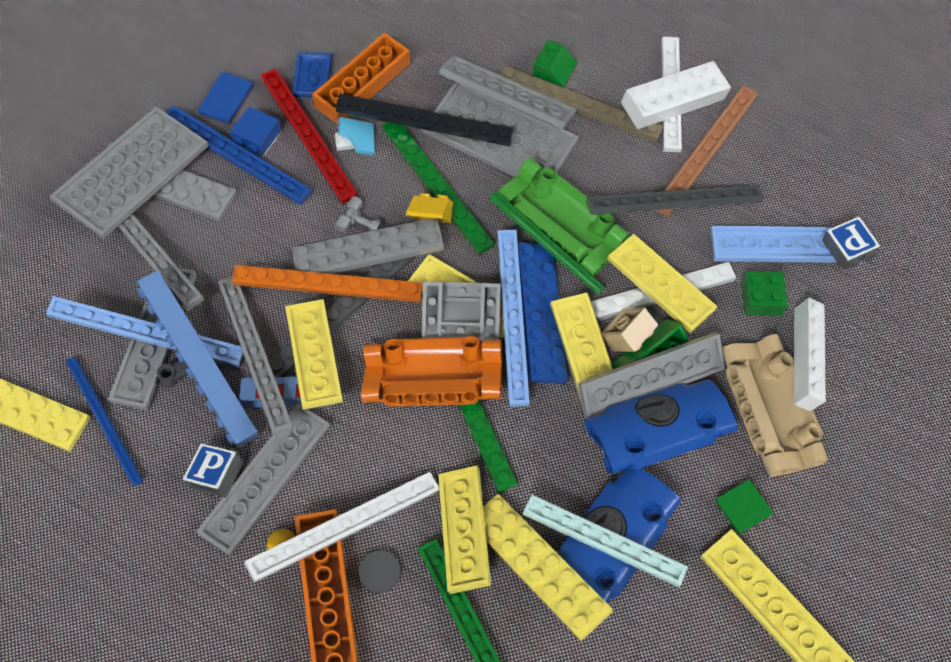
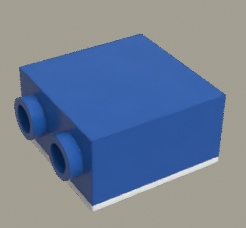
[230,106,282,157]

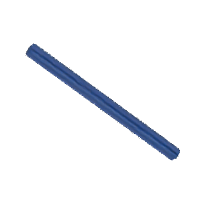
[66,357,143,486]

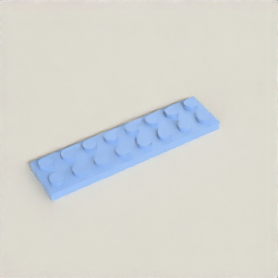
[711,226,862,263]

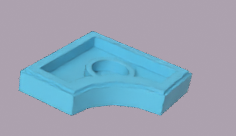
[338,117,374,156]

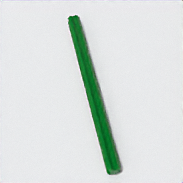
[489,191,604,295]

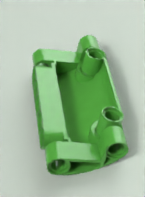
[497,158,630,277]

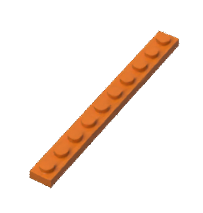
[232,265,423,303]

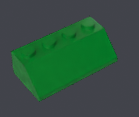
[611,319,689,369]

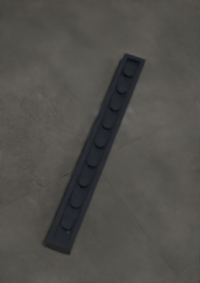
[336,94,513,147]

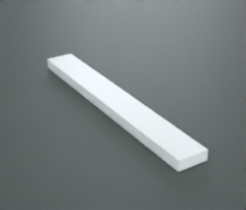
[661,37,682,152]

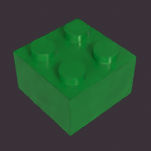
[741,272,788,316]

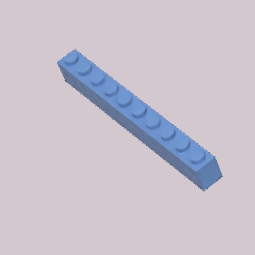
[136,270,258,449]

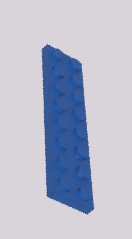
[517,242,568,384]

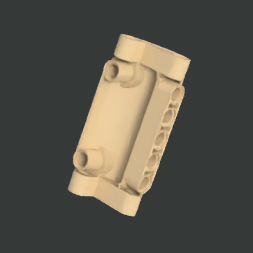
[722,334,829,477]

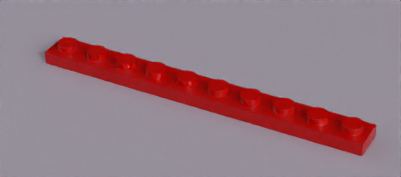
[260,68,358,205]

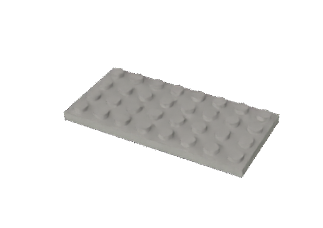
[422,82,579,177]
[50,107,208,239]

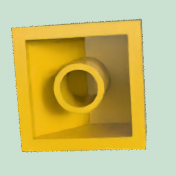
[406,193,453,223]

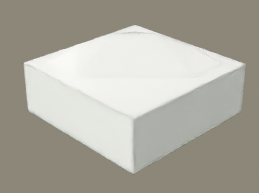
[335,133,355,151]

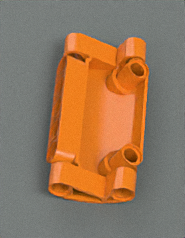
[361,336,502,406]

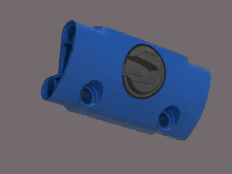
[584,379,737,474]
[557,468,681,604]

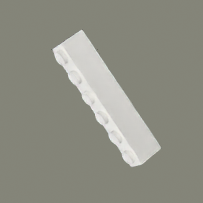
[794,298,826,411]

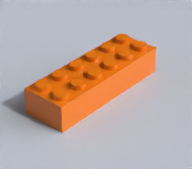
[312,32,411,125]

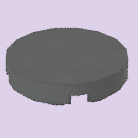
[358,550,401,594]

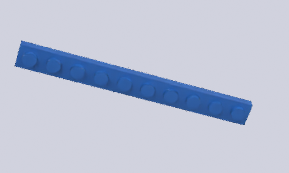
[166,105,312,206]

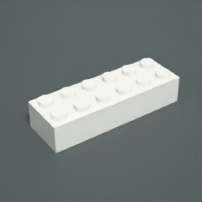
[621,61,731,129]

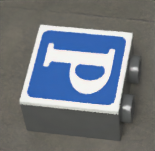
[822,217,880,270]
[183,444,244,498]

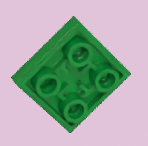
[715,479,774,535]

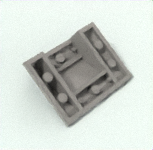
[422,282,501,341]

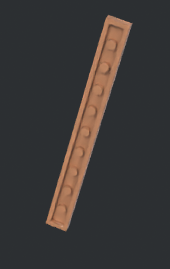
[656,85,758,217]

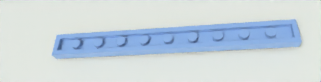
[498,230,529,407]
[46,296,244,367]

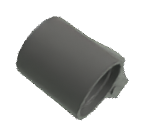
[157,360,188,388]

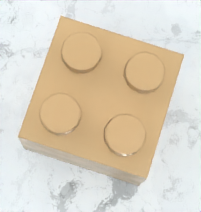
[601,308,658,352]

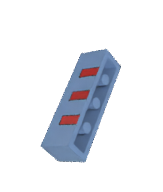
[239,376,322,408]

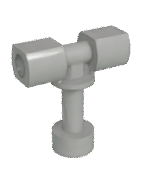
[335,196,383,233]

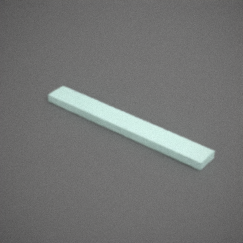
[523,495,688,587]

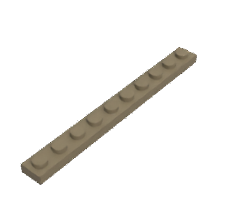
[500,65,664,143]

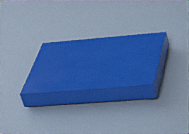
[292,52,332,98]
[198,72,253,125]

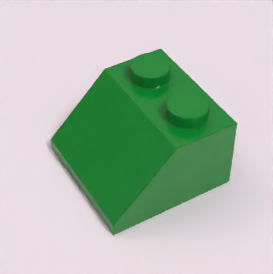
[533,40,577,88]

